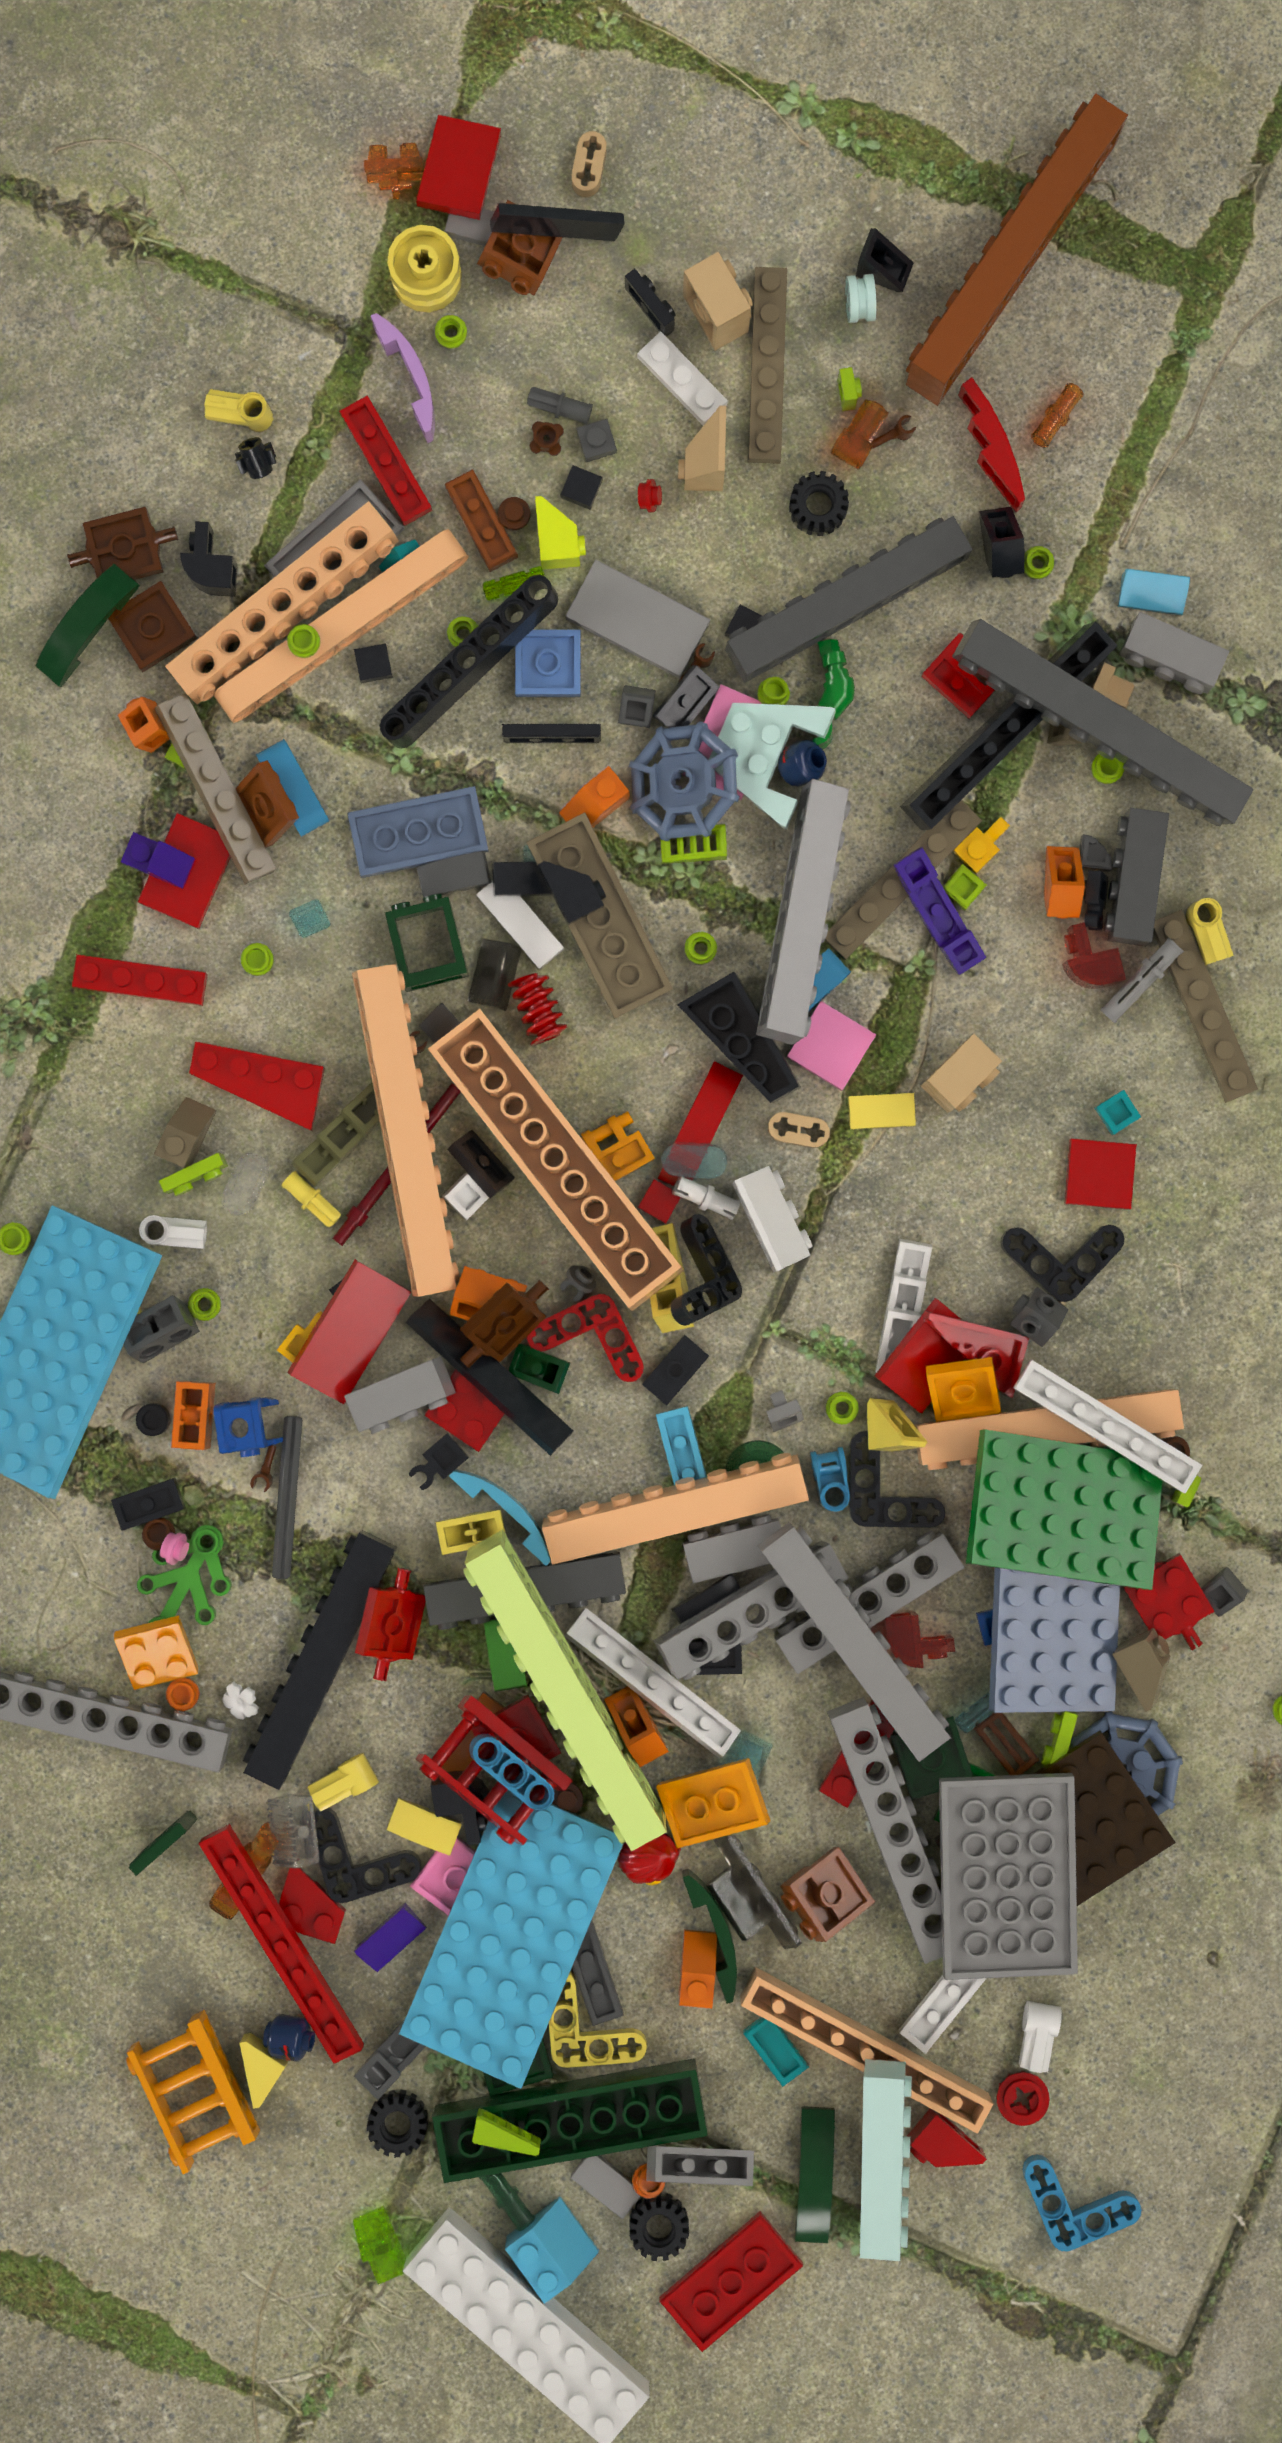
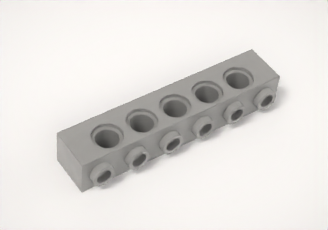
[775,1531,965,1674]
[653,1541,848,1680]

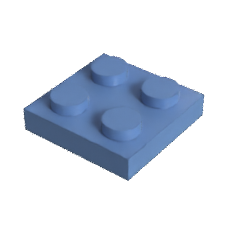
[515,630,581,697]

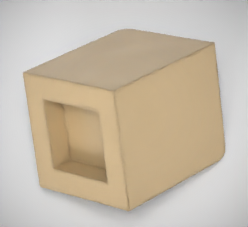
[1091,662,1134,709]

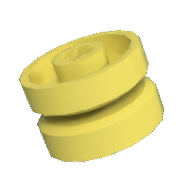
[387,225,462,313]

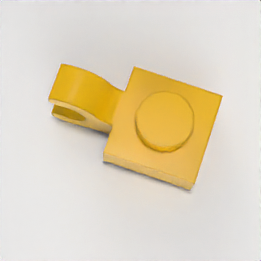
[953,817,1010,874]
[277,1311,323,1363]

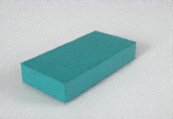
[743,2017,809,2087]

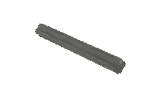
[272,1416,303,1579]

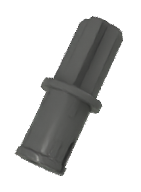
[527,387,593,425]

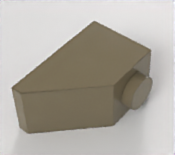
[154,1097,217,1168]
[1112,1628,1171,1712]

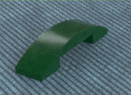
[35,564,140,687]
[682,1869,737,2004]
[795,2106,835,2243]

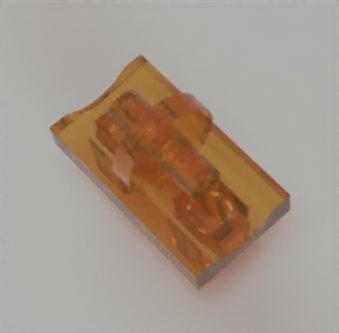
[364,143,424,200]

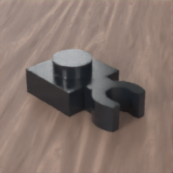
[1083,870,1109,931]
[409,1433,469,1490]

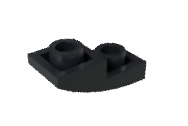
[671,1574,741,1624]

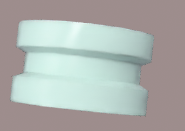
[845,274,876,323]

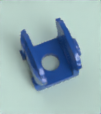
[213,1397,283,1458]

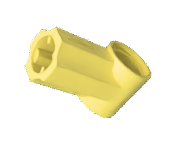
[204,389,273,432]
[1186,898,1234,965]
[308,1753,379,1812]

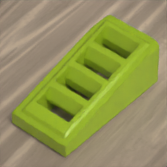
[660,824,727,864]
[472,2108,541,2156]

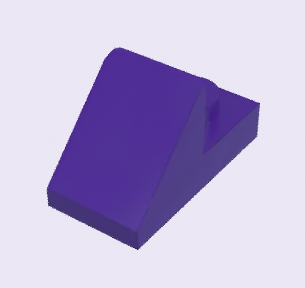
[121,832,195,889]

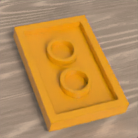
[656,1758,771,1849]

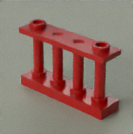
[416,1695,573,1845]

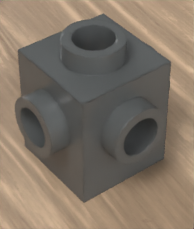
[1010,1287,1069,1347]

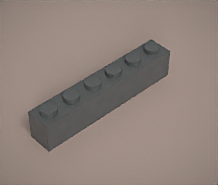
[423,1552,626,1630]

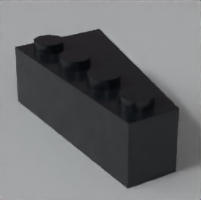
[677,972,801,1103]

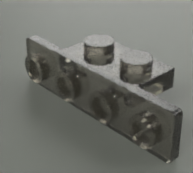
[706,1834,802,1949]

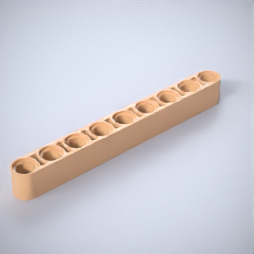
[213,529,469,723]

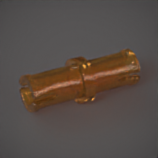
[1031,383,1084,448]

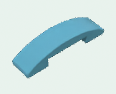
[449,1470,551,1566]

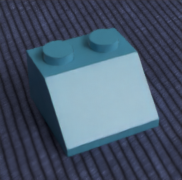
[505,2197,599,2304]

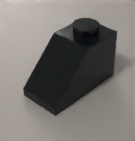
[979,507,1024,578]
[538,861,606,925]

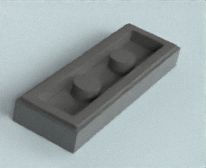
[572,1920,624,2026]

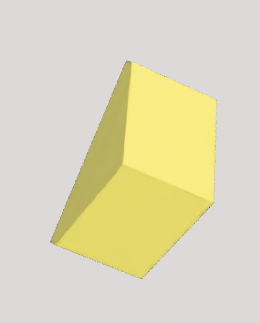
[867,1398,927,1452]
[436,1509,506,1555]
[240,2033,289,2109]

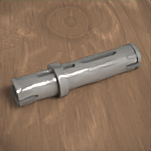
[1100,937,1184,1023]

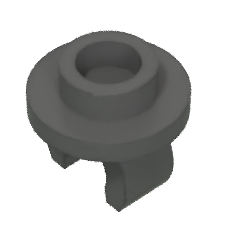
[560,1265,596,1302]

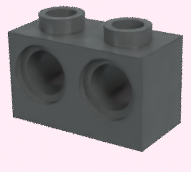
[124,1295,200,1363]

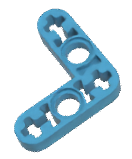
[1022,2154,1142,2252]

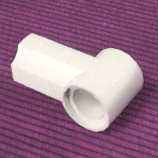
[139,1215,207,1249]
[1019,2001,1062,2073]

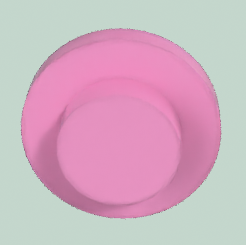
[160,1532,189,1565]

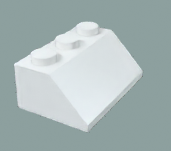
[732,1166,813,1273]

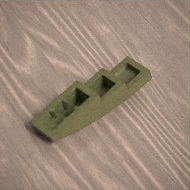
[292,1082,380,1187]

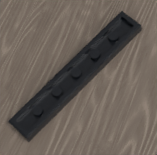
[406,1298,574,1456]

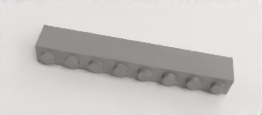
[756,779,851,1045]
[757,1522,951,1762]

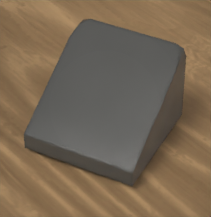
[618,685,656,728]
[419,1003,460,1044]
[1201,1567,1248,1617]

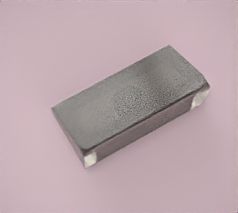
[467,939,521,1011]

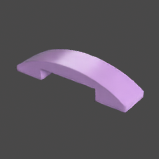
[371,313,435,443]

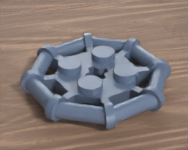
[628,721,740,841]
[1069,1711,1183,1816]

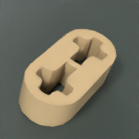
[572,131,607,197]
[768,1112,830,1148]

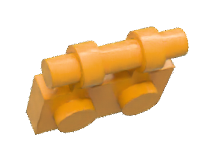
[581,1111,655,1182]

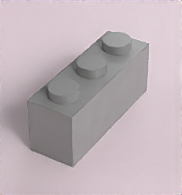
[1118,612,1229,694]
[344,1356,456,1434]
[683,1514,781,1583]
[646,2146,754,2186]

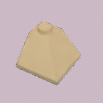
[678,406,726,491]

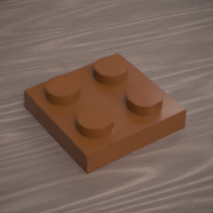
[235,760,299,848]

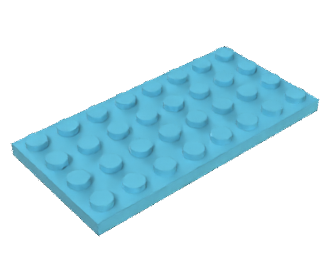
[0,1205,163,1499]
[399,1790,623,2089]

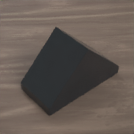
[856,228,914,292]

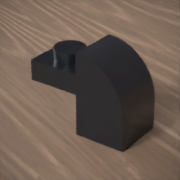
[180,521,237,597]
[430,1771,489,1845]

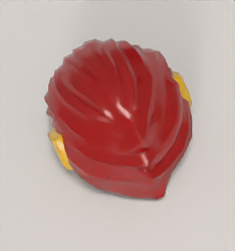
[618,1833,681,1885]

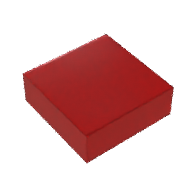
[638,1179,681,1224]

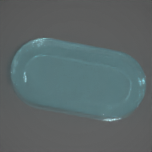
[661,1142,728,1179]

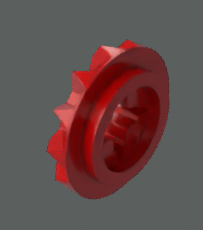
[996,2070,1050,2126]

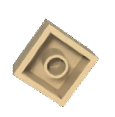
[683,252,753,351]
[921,1034,1002,1113]

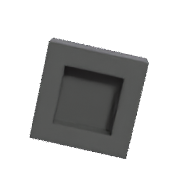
[576,419,617,463]

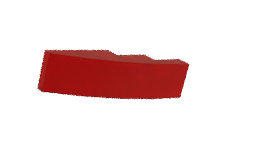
[958,377,1025,512]

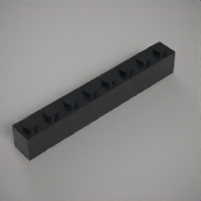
[900,621,1118,830]
[243,1530,397,1790]

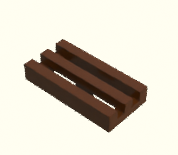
[972,1712,1040,1775]

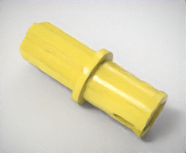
[281,1171,341,1228]

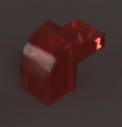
[1062,922,1126,989]
[883,1611,955,1668]

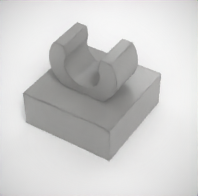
[766,1390,804,1432]

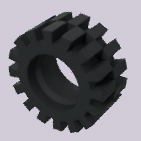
[789,471,849,536]
[367,2090,428,2158]
[629,2193,689,2261]

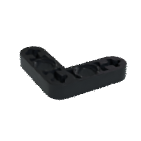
[670,1214,742,1326]
[1000,1225,1125,1302]
[849,1430,945,1528]
[308,1808,421,1903]

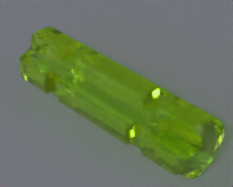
[482,566,545,601]

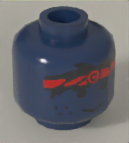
[778,740,827,787]
[263,2014,315,2062]

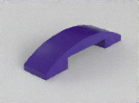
[893,847,987,975]

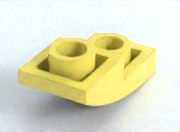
[386,1798,462,1856]

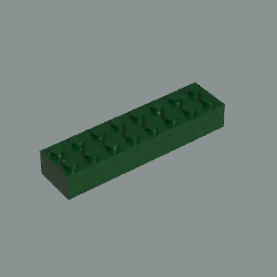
[432,2058,708,2183]

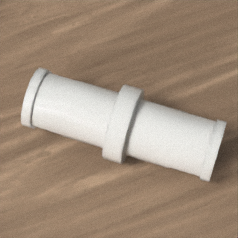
[672,1175,740,1220]

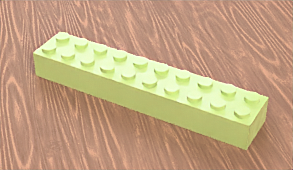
[463,1530,667,1851]

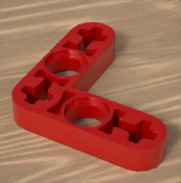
[527,1294,644,1382]

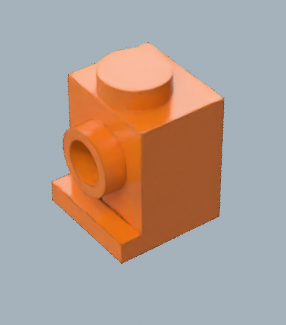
[118,697,170,753]

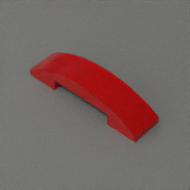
[657,1061,743,1186]

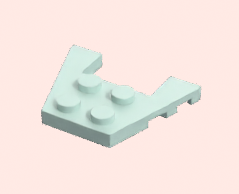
[709,703,836,829]

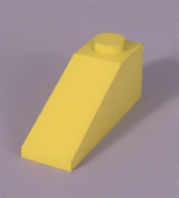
[650,1223,694,1333]

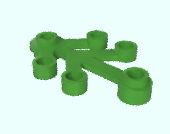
[137,1525,232,1625]

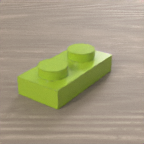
[159,1153,228,1196]
[1041,1711,1078,1765]

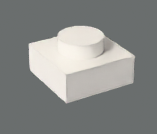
[442,1173,489,1220]

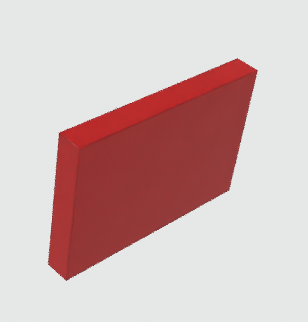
[416,115,501,220]
[138,813,231,929]
[874,1298,964,1414]

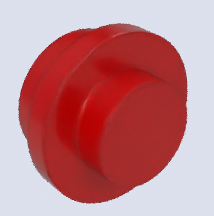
[638,479,662,513]

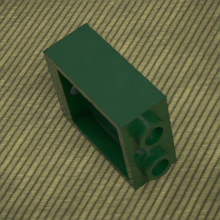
[385,894,469,992]

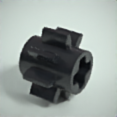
[235,437,276,479]

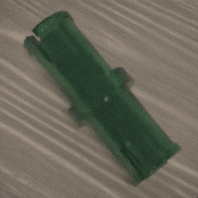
[479,2173,535,2231]

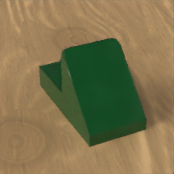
[508,1344,570,1394]

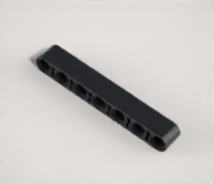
[379,575,559,749]

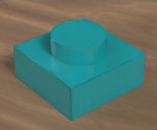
[1094,1090,1141,1135]

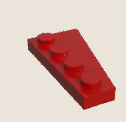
[189,1042,325,1131]

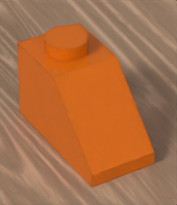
[559,766,630,828]
[1044,846,1085,919]
[604,1686,669,1767]
[679,1929,717,2009]

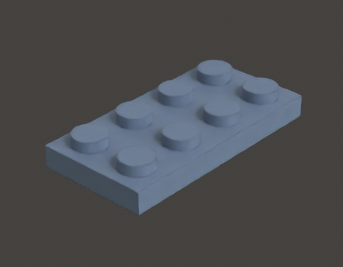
[347,786,489,878]

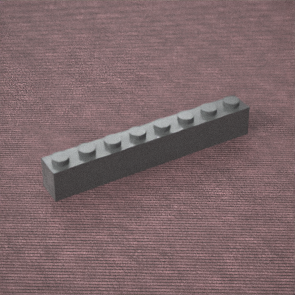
[725,516,973,683]

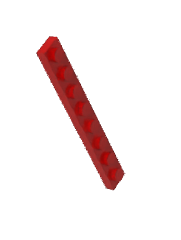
[198,1824,364,2064]

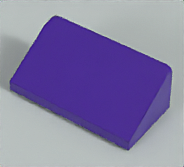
[354,1903,427,1972]

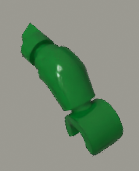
[812,639,855,749]

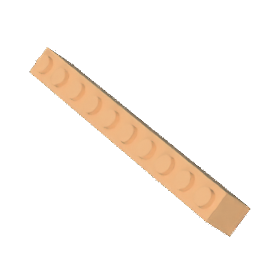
[352,964,459,1297]

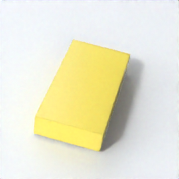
[848,1093,916,1130]

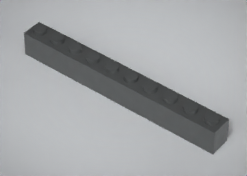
[952,619,1254,827]

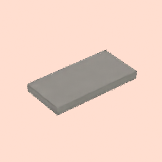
[264,479,405,591]
[565,560,710,679]

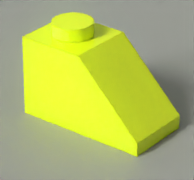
[535,496,586,570]

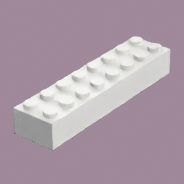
[403,2207,649,2443]

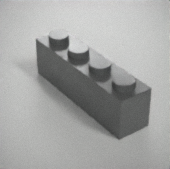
[1104,807,1169,947]

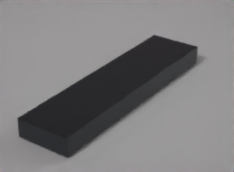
[490,203,625,241]

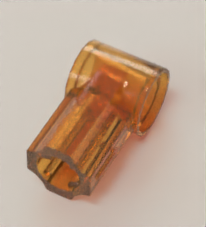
[831,399,889,470]

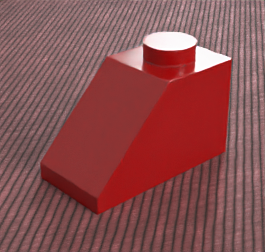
[907,2108,987,2168]

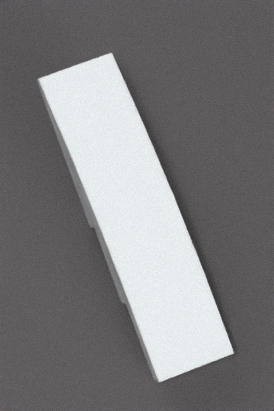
[875,1239,932,1373]

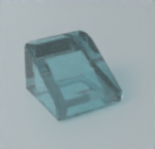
[289,899,330,938]

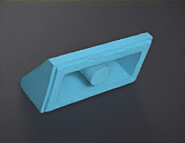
[1118,569,1190,615]

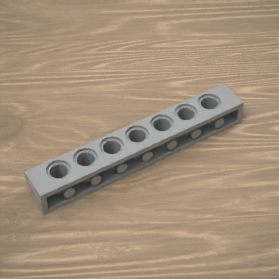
[0,1667,233,1773]
[827,1697,942,1964]

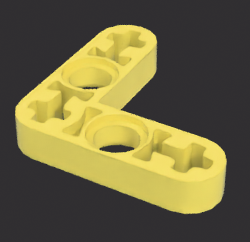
[549,1971,647,2068]

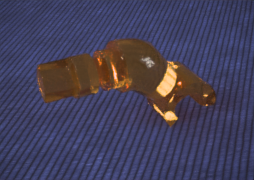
[209,1822,278,1920]

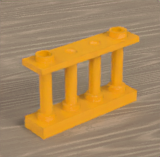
[126,2010,260,2174]

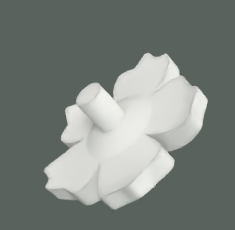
[222,1682,259,1720]

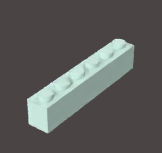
[860,2059,912,2261]

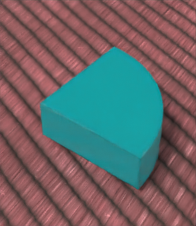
[379,539,420,573]

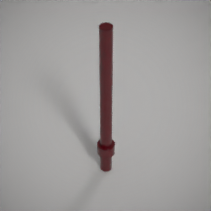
[332,1083,461,1246]

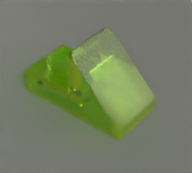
[353,2206,406,2285]

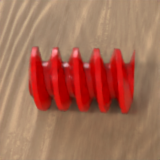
[508,973,567,1046]

